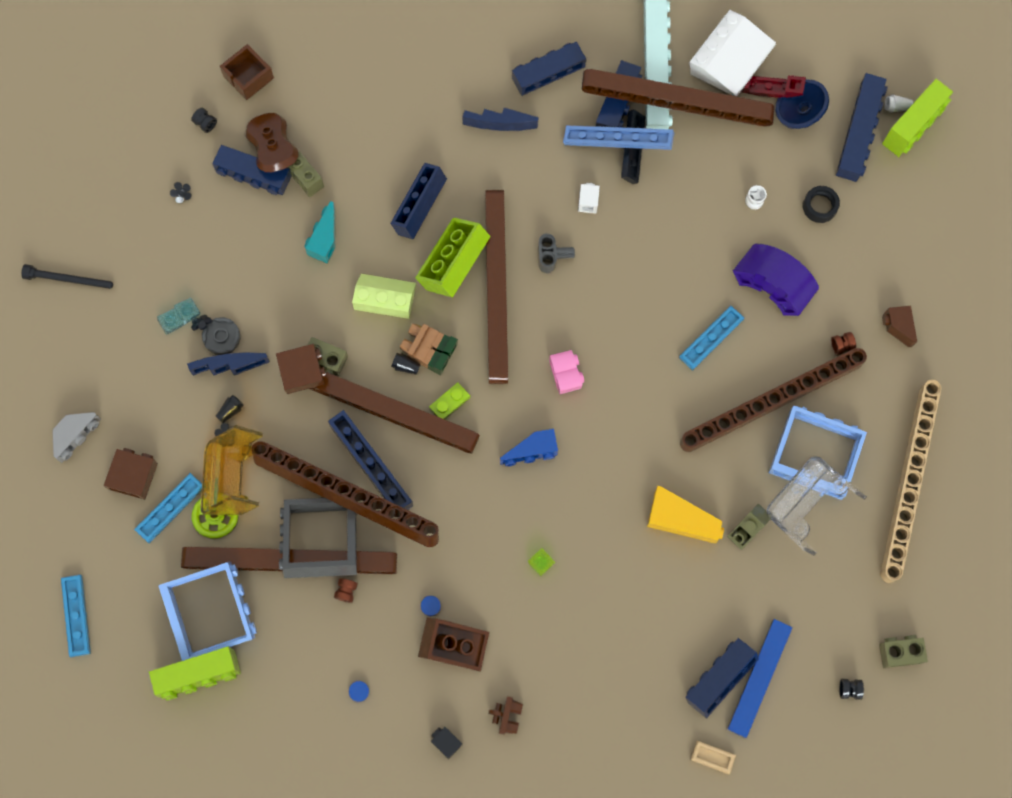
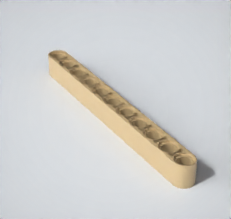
[880,380,941,583]

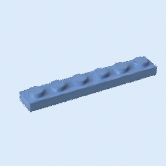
[563,125,674,150]

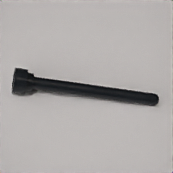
[21,264,114,289]

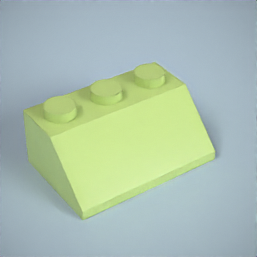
[352,274,416,319]

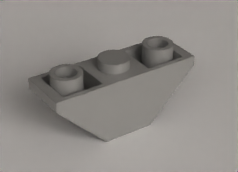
[53,412,101,463]

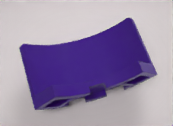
[733,244,819,316]

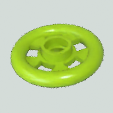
[192,493,239,539]

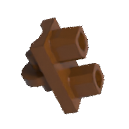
[488,696,523,735]

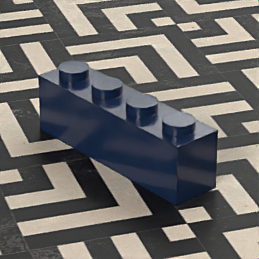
[512,41,586,96]
[595,60,643,128]
[212,145,292,195]
[390,163,447,239]
[685,638,759,719]

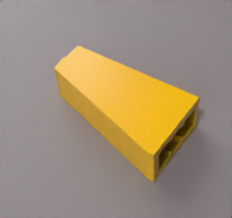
[647,486,724,544]

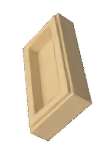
[690,740,736,775]

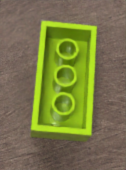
[882,79,953,157]
[415,217,491,298]
[149,646,241,701]

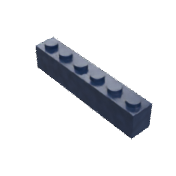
[835,73,888,182]
[328,410,413,510]

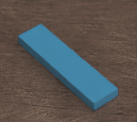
[679,306,744,371]
[134,473,205,543]
[61,574,91,657]

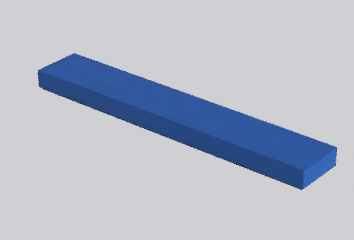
[727,619,793,738]

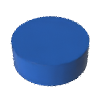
[421,596,441,616]
[349,681,369,702]

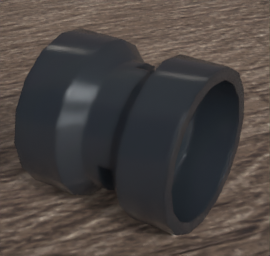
[191,107,217,133]
[839,678,864,700]

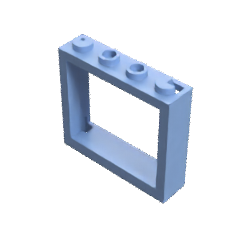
[768,405,867,500]
[158,562,257,661]

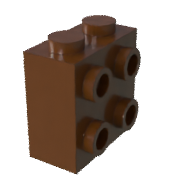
[276,344,327,394]
[104,448,158,500]

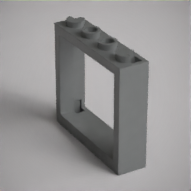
[279,498,357,578]

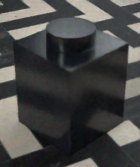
[431,727,463,760]

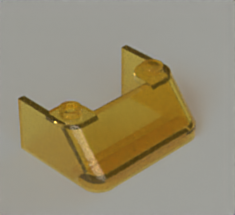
[201,425,263,515]

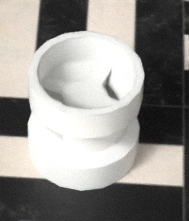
[745,185,767,210]

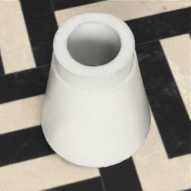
[884,94,913,113]

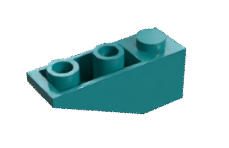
[304,201,335,264]

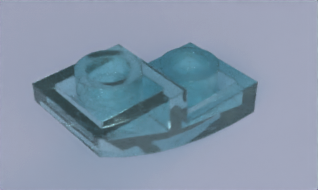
[157,298,200,335]

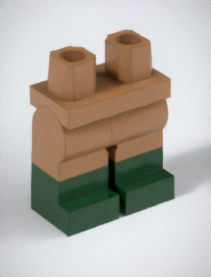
[400,323,458,375]

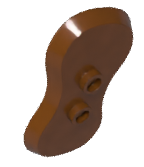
[245,113,298,172]

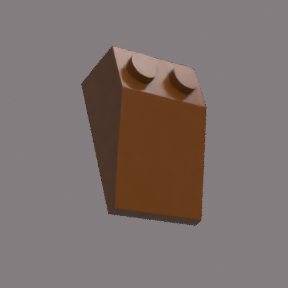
[418,618,489,671]

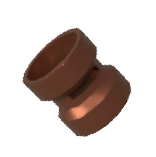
[831,332,856,355]
[333,578,358,603]

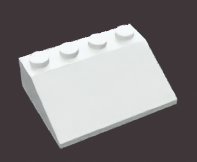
[690,10,776,97]

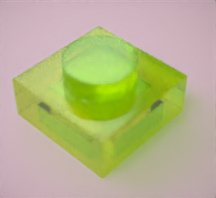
[527,548,555,577]

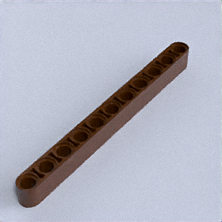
[582,69,774,127]
[485,190,508,384]
[680,348,867,452]
[280,372,480,454]
[251,441,439,547]
[181,547,397,574]

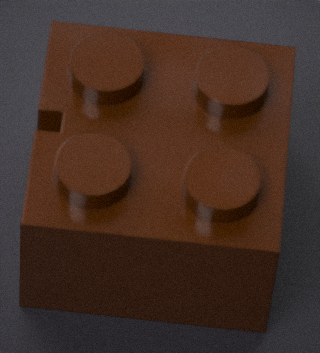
[220,44,274,100]

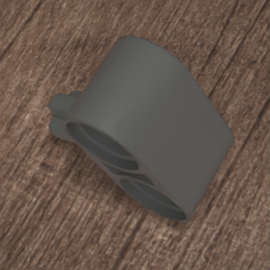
[538,233,575,273]

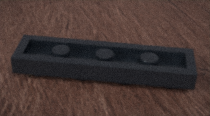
[621,109,646,184]

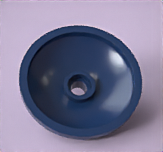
[775,79,829,129]

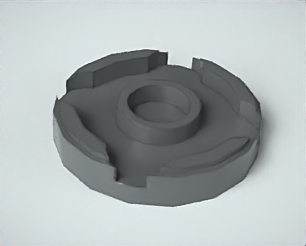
[202,317,241,355]

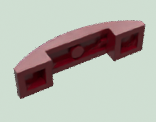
[741,75,806,98]

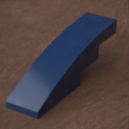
[462,108,539,131]
[187,352,270,376]

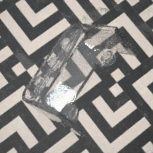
[766,457,867,556]

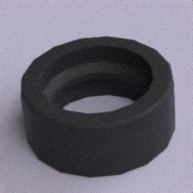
[803,186,840,223]

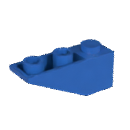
[500,429,558,466]

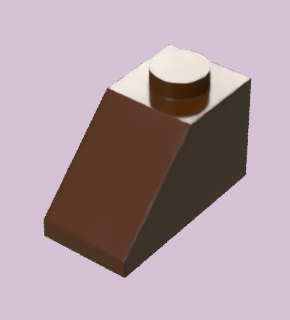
[882,306,917,347]

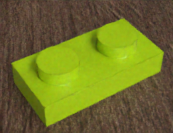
[429,382,470,419]

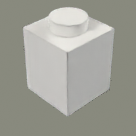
[578,183,599,213]

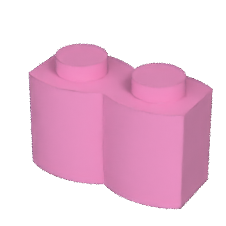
[549,350,584,395]

